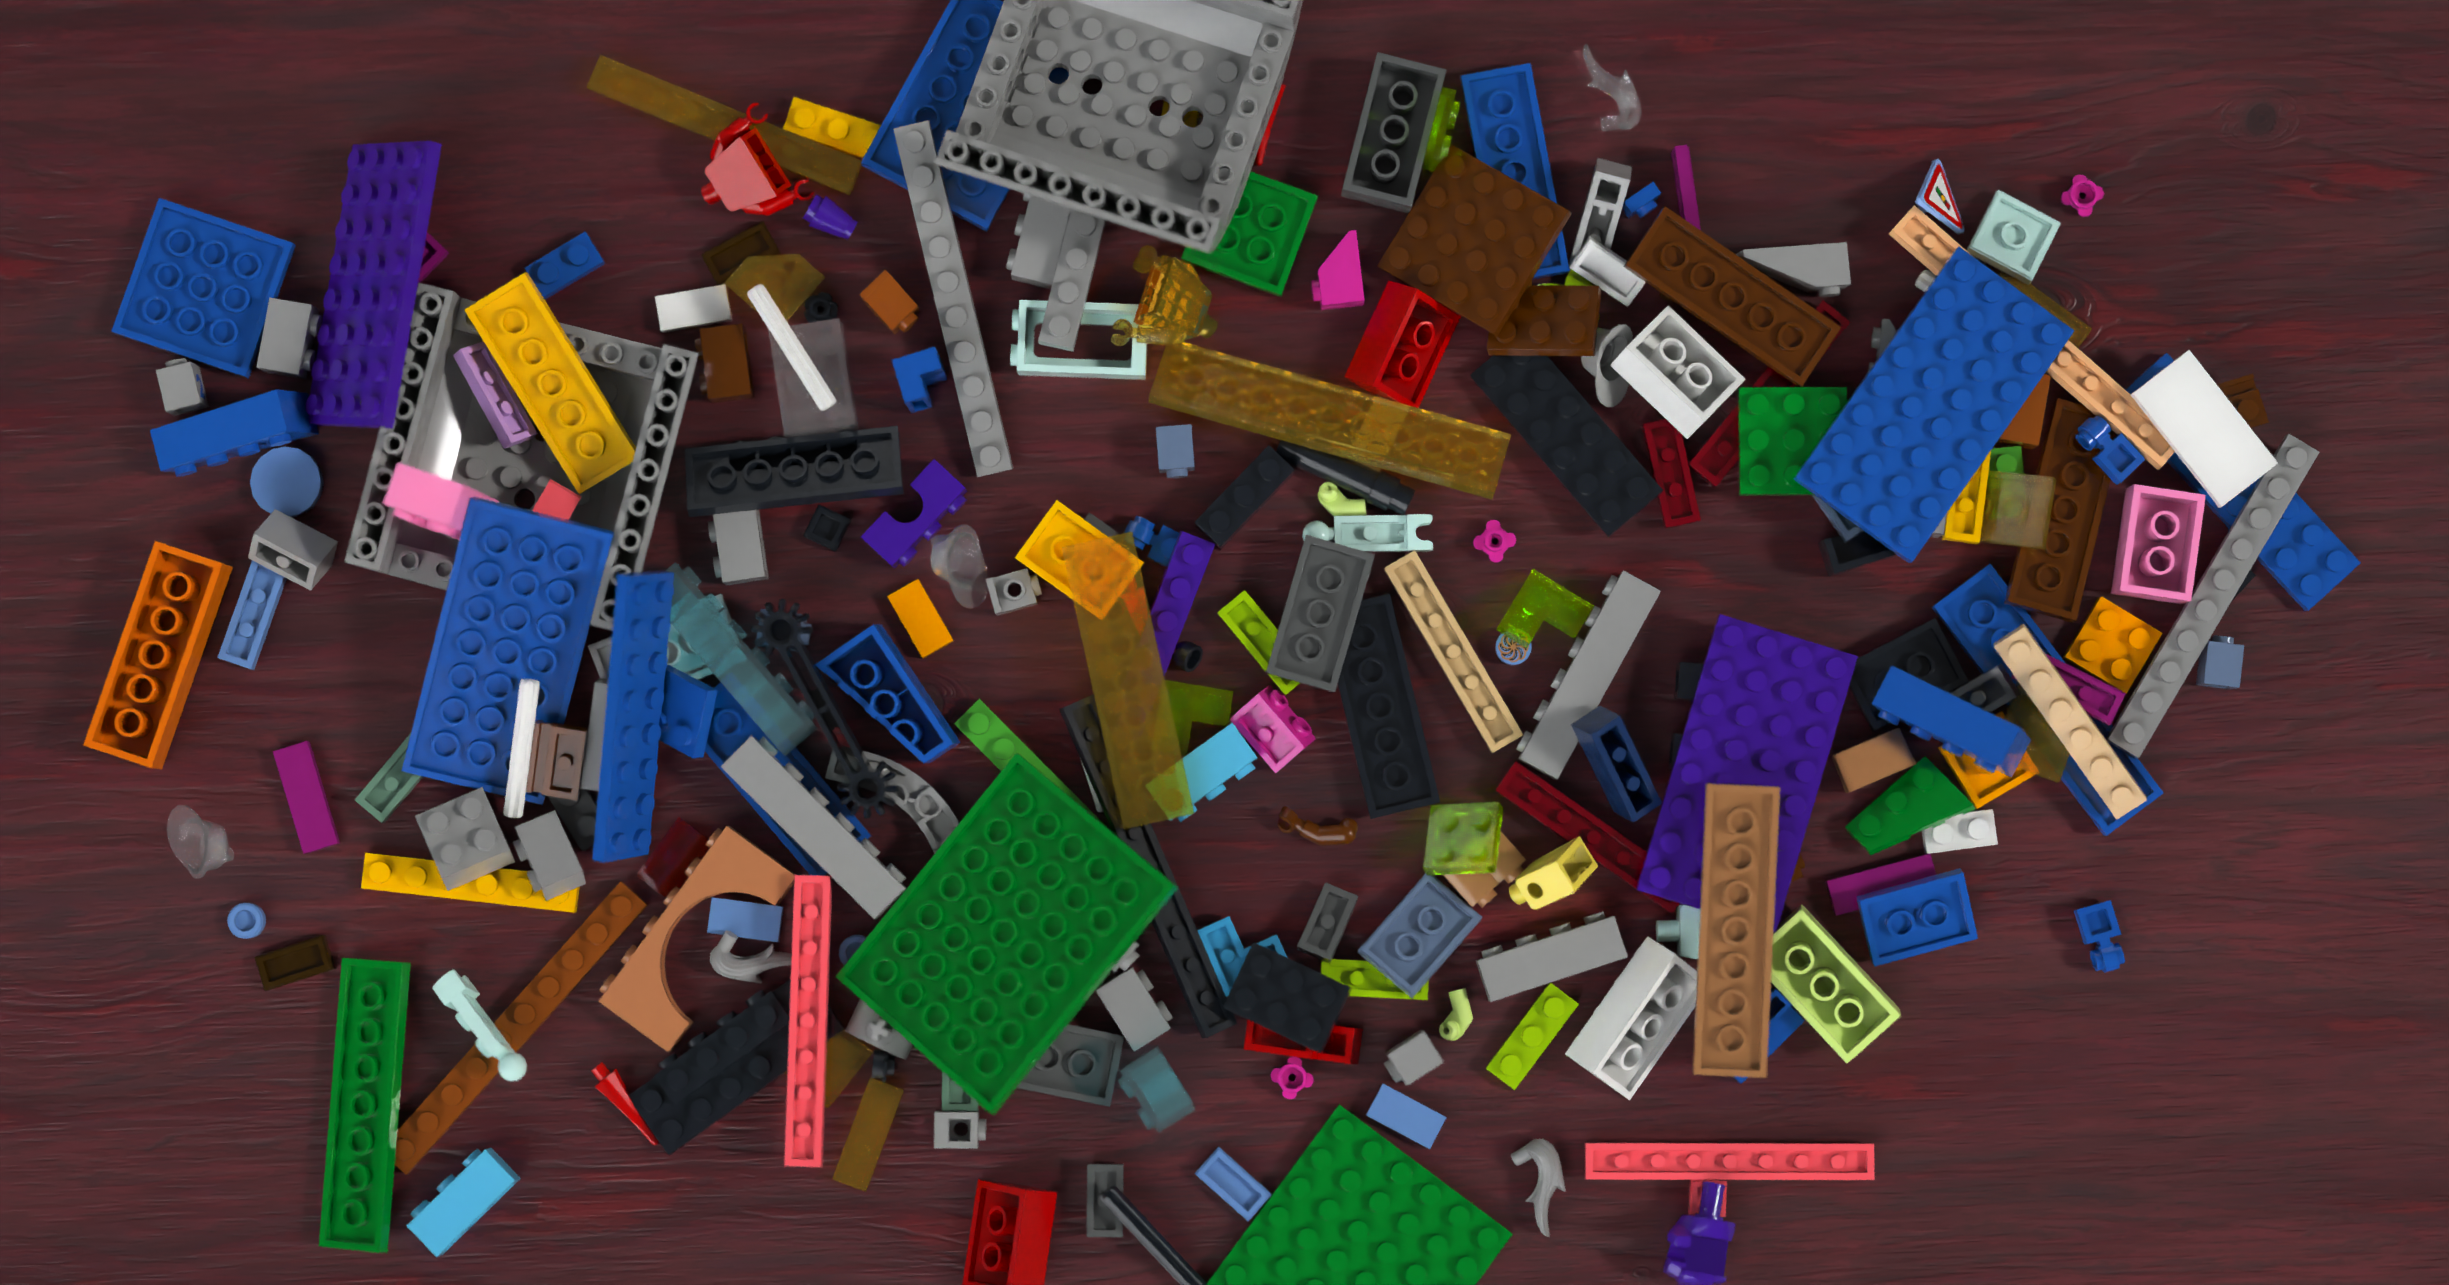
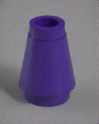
[803,194,858,241]

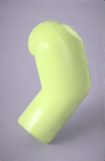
[1318,482,1367,516]
[1439,988,1473,1041]

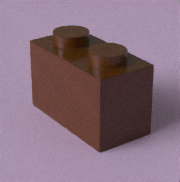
[695,323,755,403]

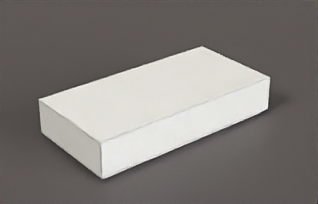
[1569,236,1646,307]
[655,284,732,333]

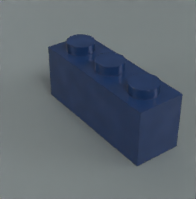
[1571,706,1662,823]

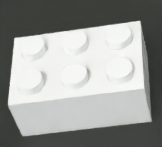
[1610,305,1746,439]

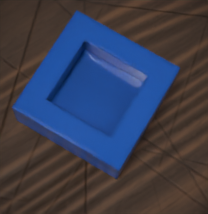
[1622,182,1661,219]

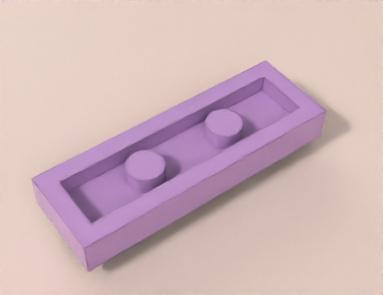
[453,341,538,449]

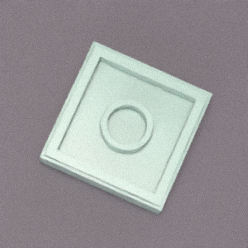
[1966,190,2061,285]

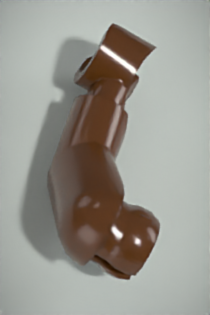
[1277,806,1358,846]

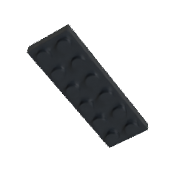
[1470,355,1663,538]
[1338,594,1440,819]

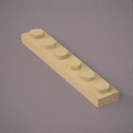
[1384,550,1523,753]
[1993,624,2147,820]

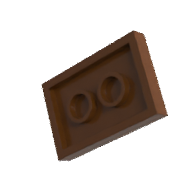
[1487,285,1601,356]

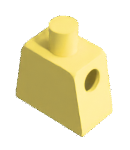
[1509,836,1598,910]

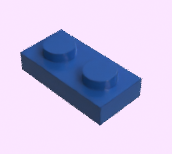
[525,231,606,300]

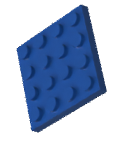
[111,198,296,378]

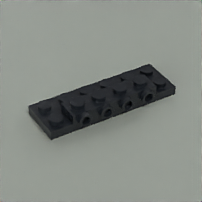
[685,426,904,517]
[629,979,846,1155]

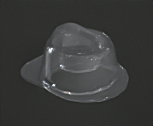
[930,524,988,609]
[167,805,235,879]

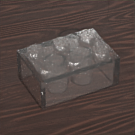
[768,318,859,438]

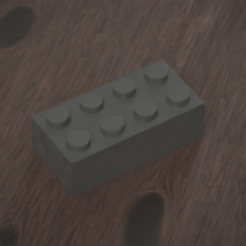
[1341,52,1447,213]

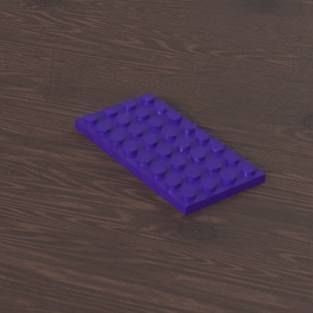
[305,141,442,429]
[1636,614,1858,932]

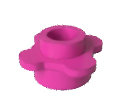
[2061,175,2104,217]
[1473,520,1516,563]
[1271,1057,1314,1099]

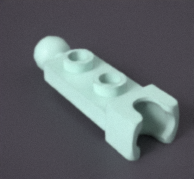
[1302,514,1433,552]
[432,969,527,1081]

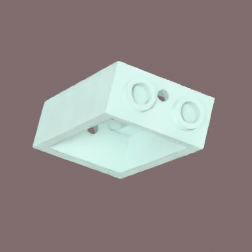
[1010,300,1148,380]

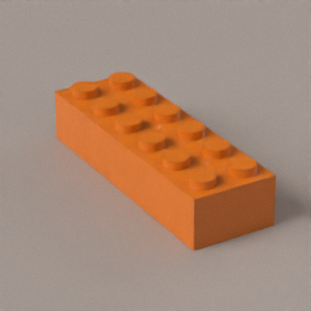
[83,541,233,770]

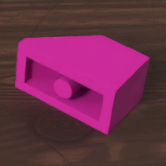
[1311,230,1365,310]

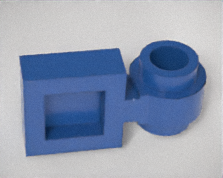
[2075,416,2145,485]
[1123,515,1179,567]
[2073,900,2125,973]

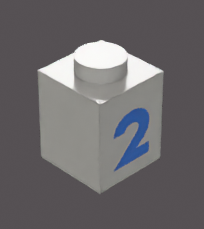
[156,358,209,416]

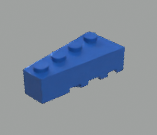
[150,389,319,477]
[815,624,961,764]
[1872,665,2031,778]

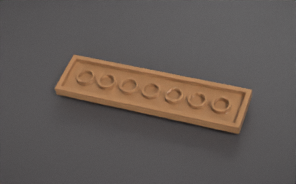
[1692,783,1780,1078]

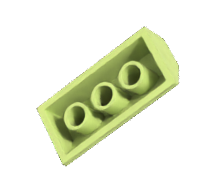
[1771,904,1901,1064]

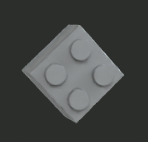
[415,787,515,891]

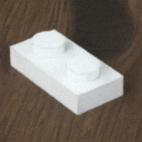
[1922,809,1998,854]

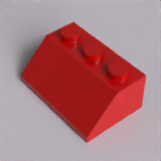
[1344,280,1460,413]
[962,1179,1057,1285]

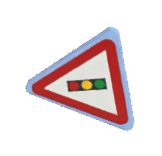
[1915,159,1964,234]

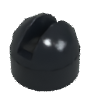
[1172,641,1203,672]

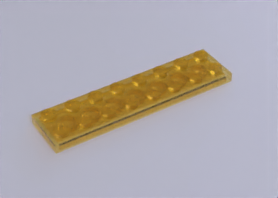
[1062,532,1194,829]

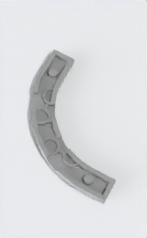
[825,745,960,854]

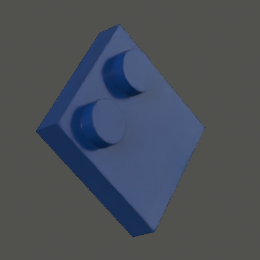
[659,665,718,758]

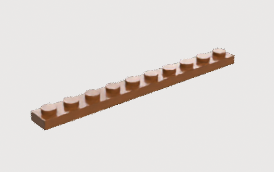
[395,881,649,1175]

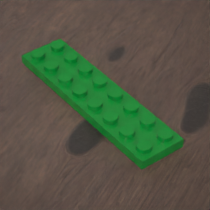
[319,958,411,1253]

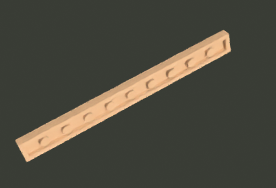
[1889,205,2175,470]

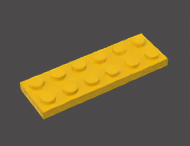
[464,272,636,494]

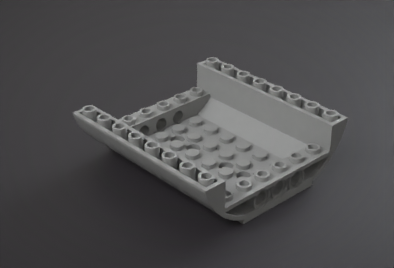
[935,0,1303,253]
[344,283,699,631]

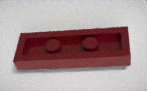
[1642,419,1701,529]

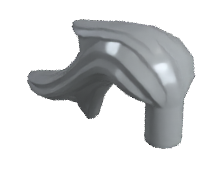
[710,930,792,983]
[1511,1139,1566,1237]

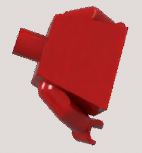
[701,103,814,216]

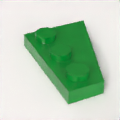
[1845,756,1975,855]

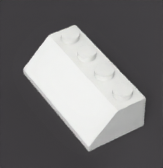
[1565,936,1697,1100]

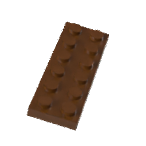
[1623,206,1841,387]
[2004,398,2117,623]

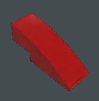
[1244,1019,1363,1065]

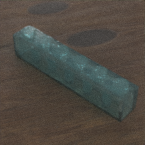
[666,562,818,756]

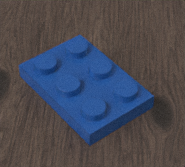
[1856,868,1978,967]

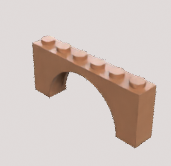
[598,826,797,1052]

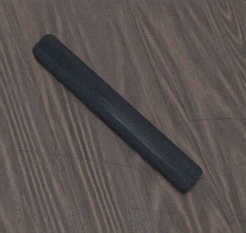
[1101,1186,1207,1285]

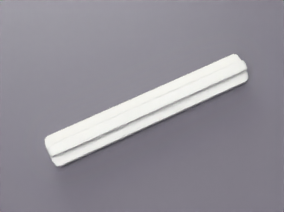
[747,284,836,411]
[503,679,540,818]

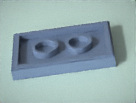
[1357,871,1482,999]

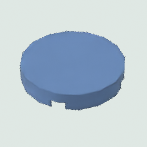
[250,446,324,517]

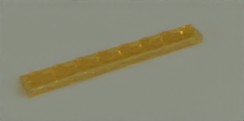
[587,55,862,196]

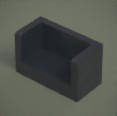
[1818,531,1897,577]

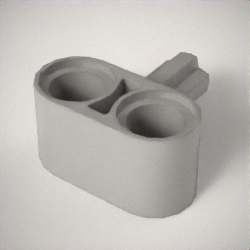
[845,999,913,1060]

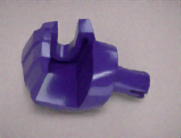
[1663,1181,1735,1285]

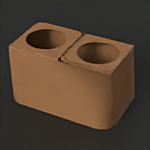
[1832,728,1916,794]

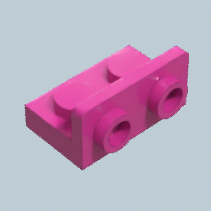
[1229,685,1316,773]

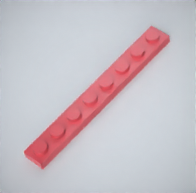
[784,875,832,1167]
[1585,1143,1874,1180]

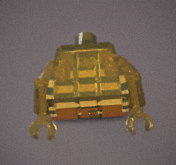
[1110,245,1218,346]

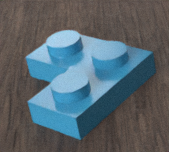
[1197,916,1287,996]

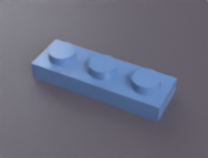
[217,560,287,670]

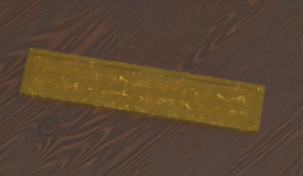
[1148,338,1511,500]

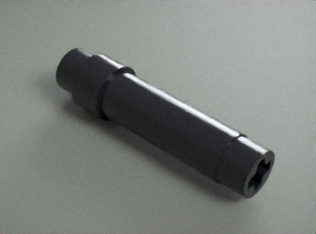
[1276,430,1416,515]

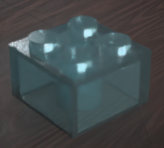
[1118,1045,1196,1133]

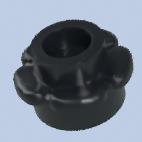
[804,292,839,327]
[872,1049,895,1083]

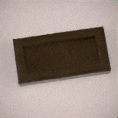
[701,221,781,285]
[254,935,336,991]

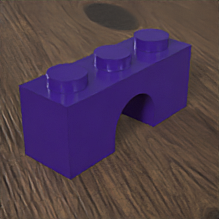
[861,459,967,569]

